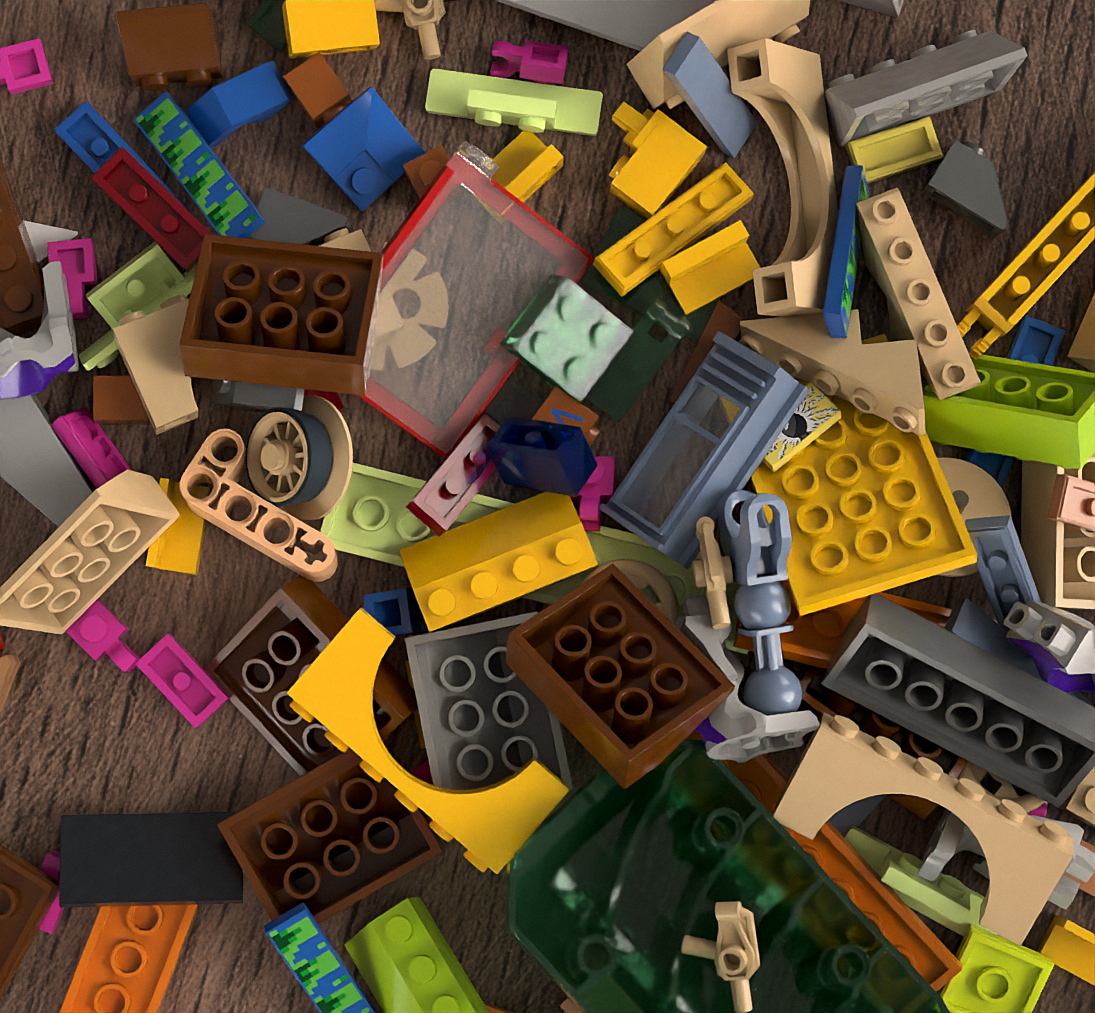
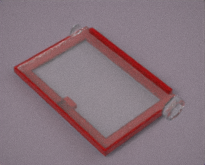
[358,141,595,459]

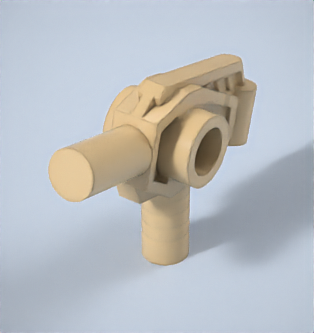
[374,0,446,60]
[692,517,733,629]
[682,901,760,1013]

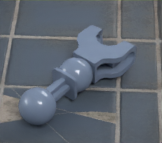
[717,490,802,716]

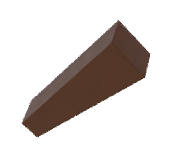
[668,301,746,406]

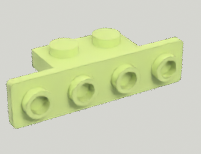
[425,69,603,136]
[79,241,198,371]
[844,826,997,937]

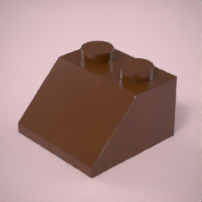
[117,3,223,91]

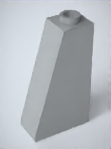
[0,394,96,527]

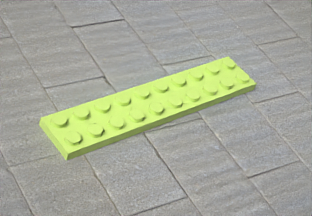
[320,463,748,654]

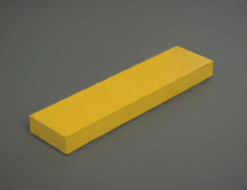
[593,162,754,297]

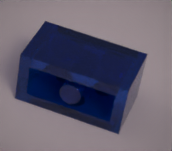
[486,416,598,497]

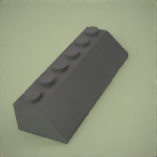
[821,593,1095,808]

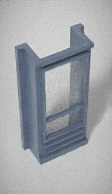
[599,331,809,569]

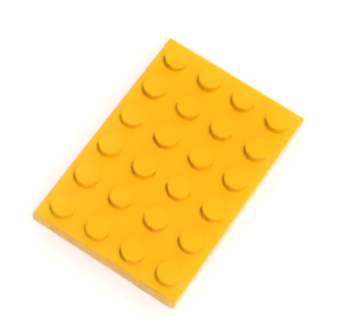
[719,334,977,616]

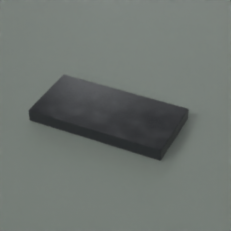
[59,812,243,908]

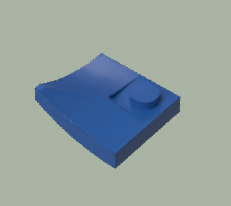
[301,87,426,212]

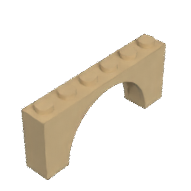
[727,38,838,317]
[113,228,404,435]
[772,713,1073,946]

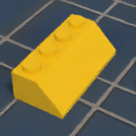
[399,485,598,633]

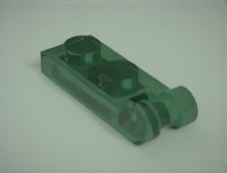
[584,297,693,422]

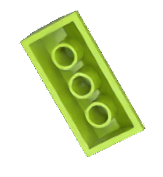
[921,352,1095,469]
[344,897,489,1013]

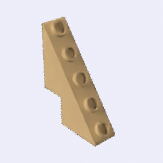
[856,188,981,401]
[739,309,925,436]

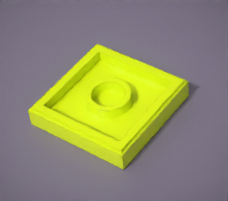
[934,924,1055,1013]

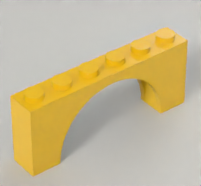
[287,608,569,874]

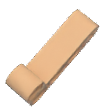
[180,429,338,582]

